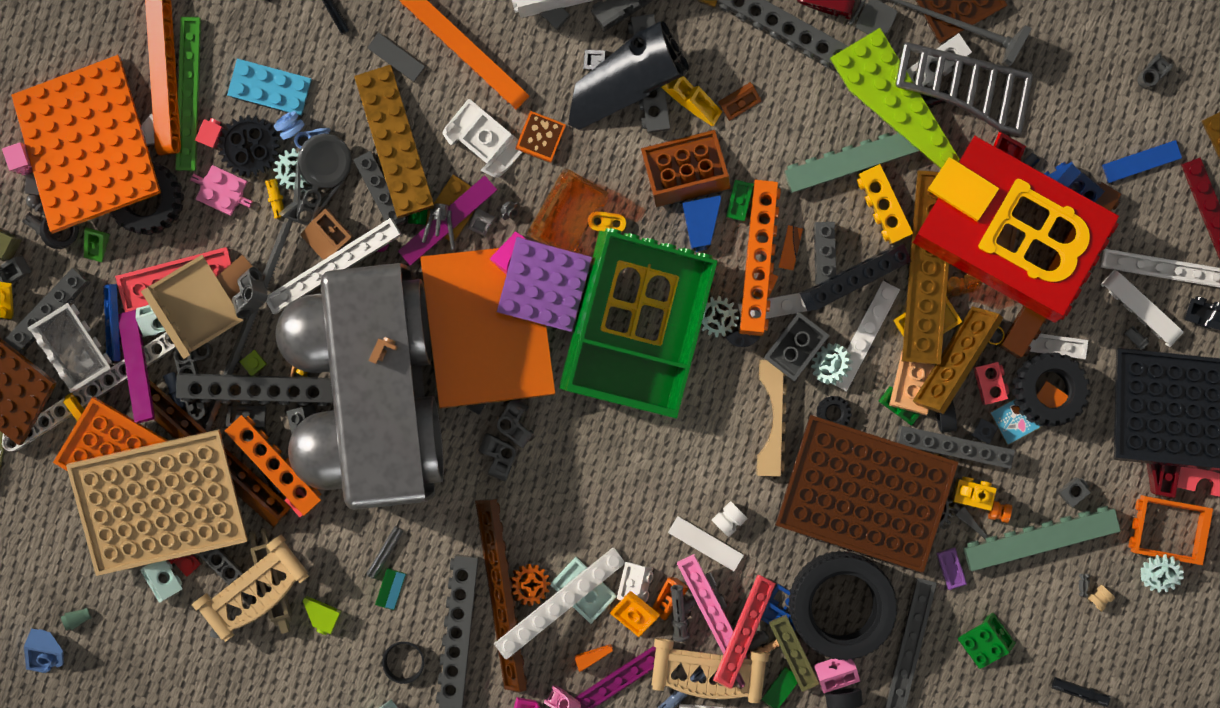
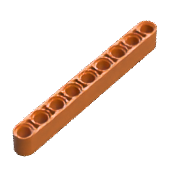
[145,0,181,156]
[399,0,529,110]

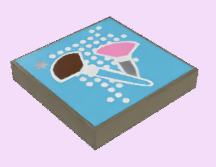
[989,397,1041,446]

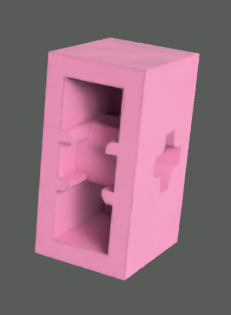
[2,142,33,176]
[814,659,860,693]

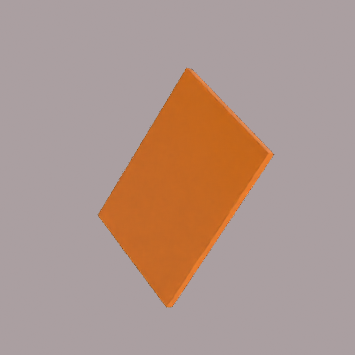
[420,248,555,408]

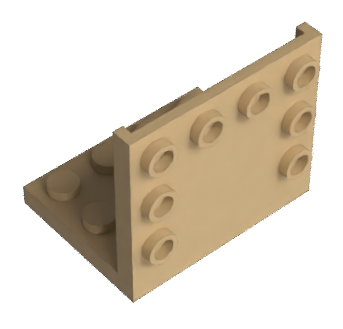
[141,255,243,359]

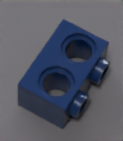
[1057,164,1105,202]

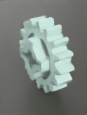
[273,148,310,190]
[702,296,739,337]
[811,343,853,385]
[1140,554,1184,593]

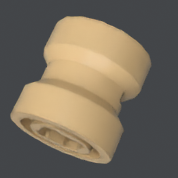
[1088,585,1115,611]

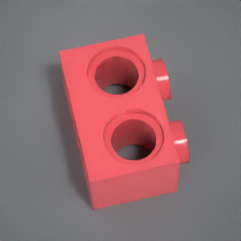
[973,362,1009,405]

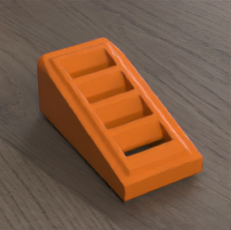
[652,577,689,620]
[575,644,613,672]

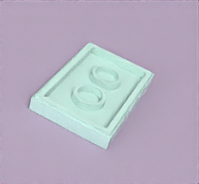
[550,557,617,624]

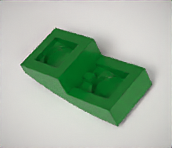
[878,386,920,426]
[761,667,797,708]

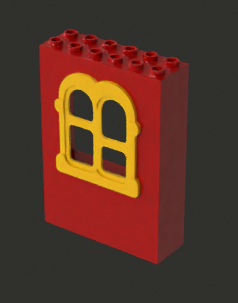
[912,135,1119,323]

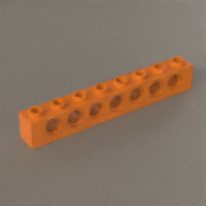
[739,180,781,336]

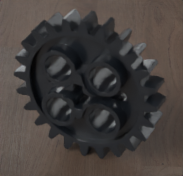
[217,115,281,178]

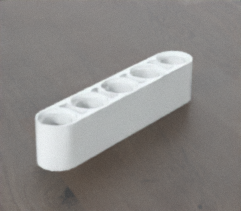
[1101,270,1183,347]

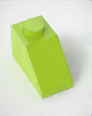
[303,596,342,635]

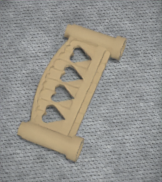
[192,534,309,642]
[651,638,770,703]

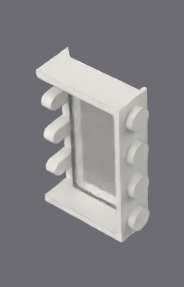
[28,302,112,393]

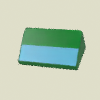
[375,568,406,610]

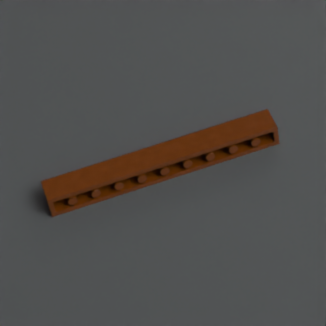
[999,182,1121,358]
[149,379,291,528]

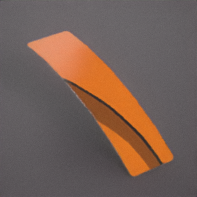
[778,225,803,270]

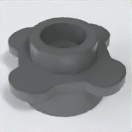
[501,201,520,220]

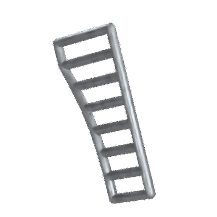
[896,42,1033,136]

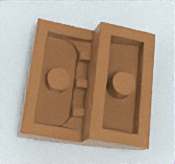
[217,255,253,301]

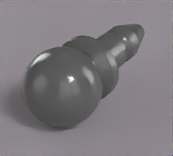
[26,194,45,216]

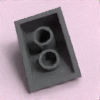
[764,312,830,381]

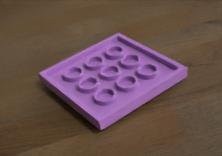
[497,237,592,332]

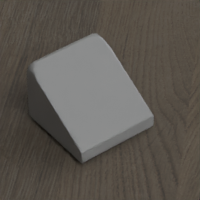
[468,209,495,237]

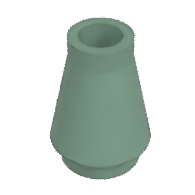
[61,608,91,631]

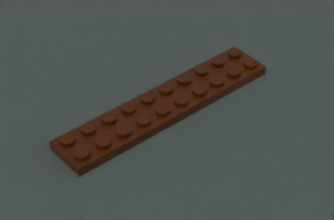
[475,499,527,692]

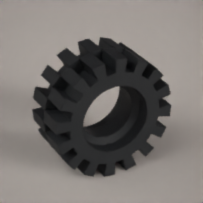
[816,396,852,426]

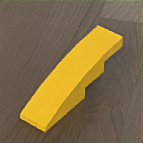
[661,76,723,126]

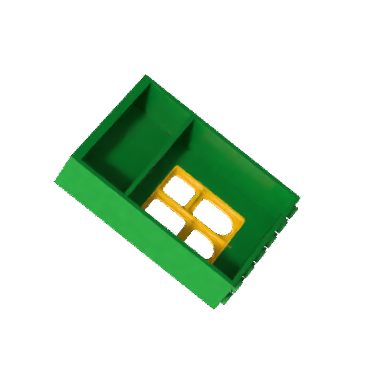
[559,228,718,419]

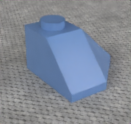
[24,628,64,673]

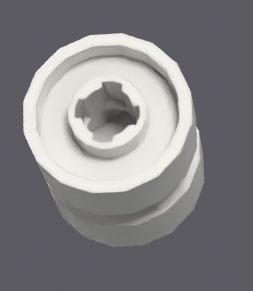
[712,501,748,537]

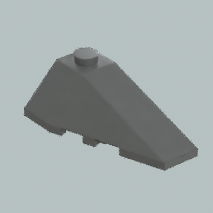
[591,0,653,32]

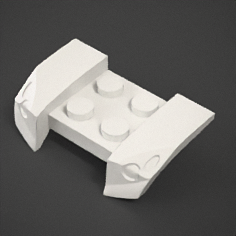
[442,99,522,177]

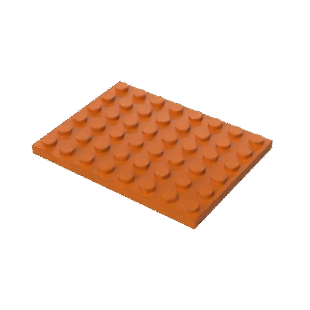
[11,55,161,234]

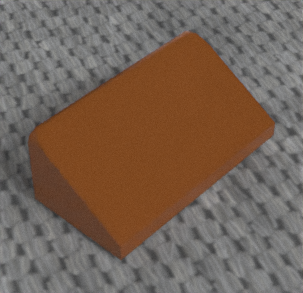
[718,82,761,121]

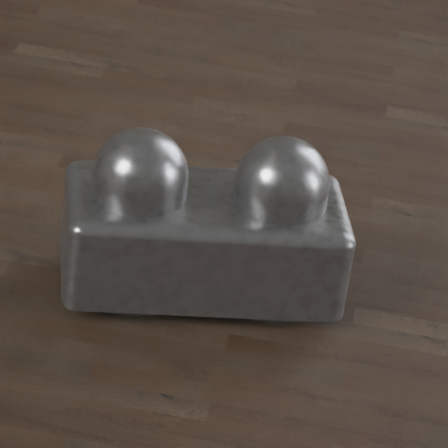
[276,263,444,510]

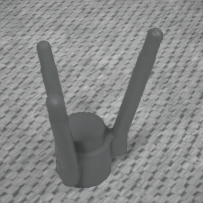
[422,204,455,250]

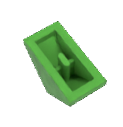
[84,227,110,262]

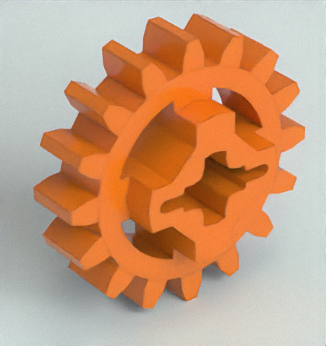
[509,564,551,606]

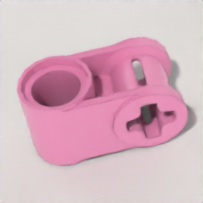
[544,685,581,708]

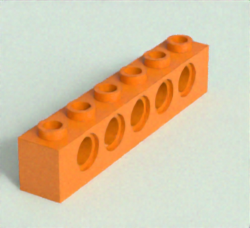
[224,415,322,516]

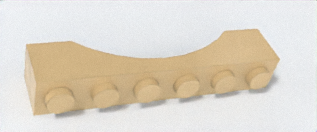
[756,360,787,476]

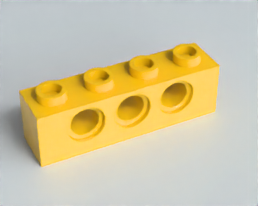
[856,164,913,244]

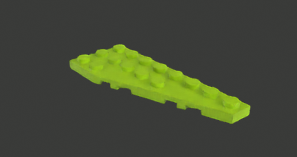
[830,28,960,169]

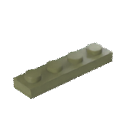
[769,614,819,692]

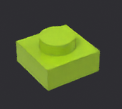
[240,350,267,375]

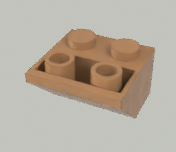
[300,208,354,260]

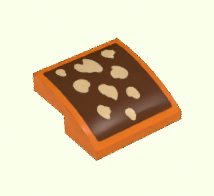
[516,111,566,163]

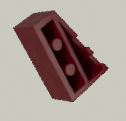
[1147,463,1181,498]

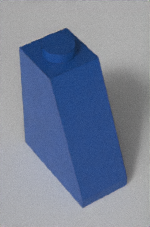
[682,195,721,252]

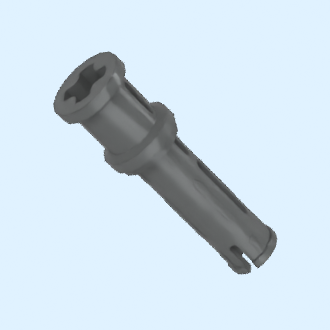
[671,585,690,642]

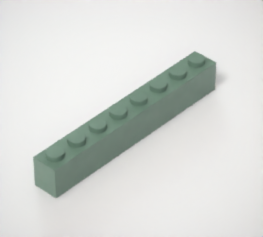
[784,132,920,193]
[963,506,1121,571]

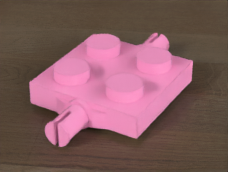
[190,165,253,216]

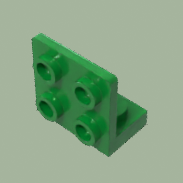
[958,613,1016,669]

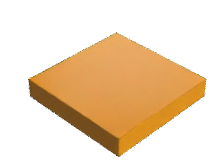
[610,590,660,637]

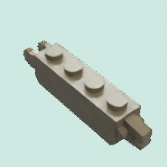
[249,528,293,634]

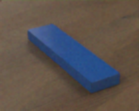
[1102,140,1182,183]
[103,284,120,361]

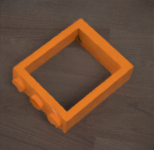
[1128,495,1213,565]

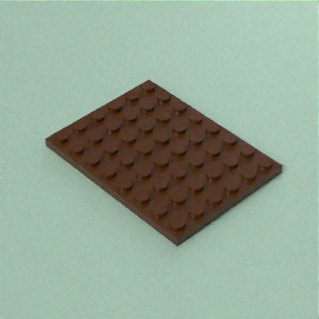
[775,415,959,573]

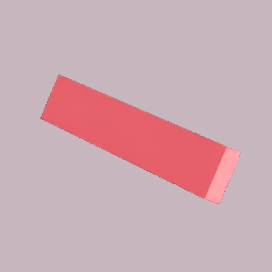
[713,575,776,689]

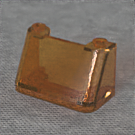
[527,169,609,253]

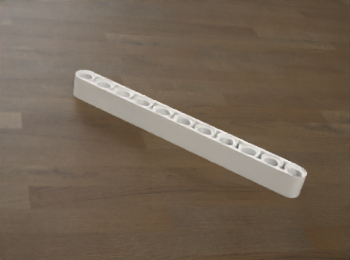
[2,332,176,451]

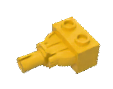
[952,476,997,511]

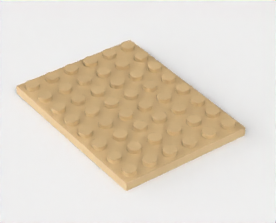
[66,429,248,576]

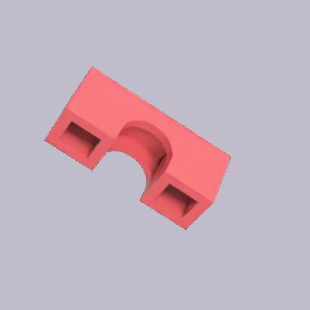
[1177,467,1220,497]

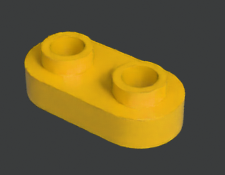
[588,211,626,232]

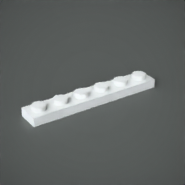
[835,281,900,391]

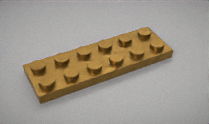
[913,306,1003,414]

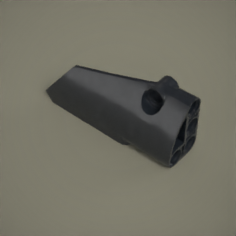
[568,21,689,130]

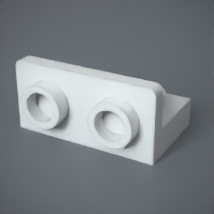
[617,562,653,602]

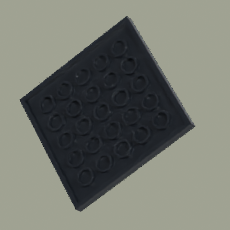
[1114,348,1220,471]

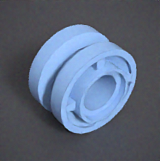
[274,111,305,140]

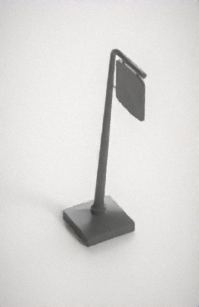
[849,0,1032,67]

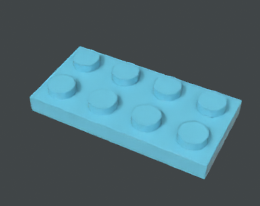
[227,59,312,116]

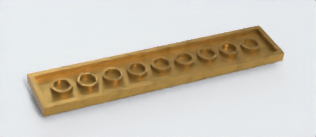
[902,170,949,365]

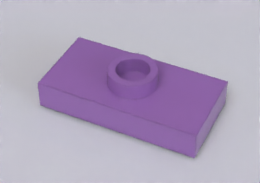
[936,547,967,590]

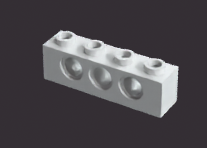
[906,33,972,87]

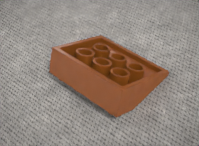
[641,130,730,207]

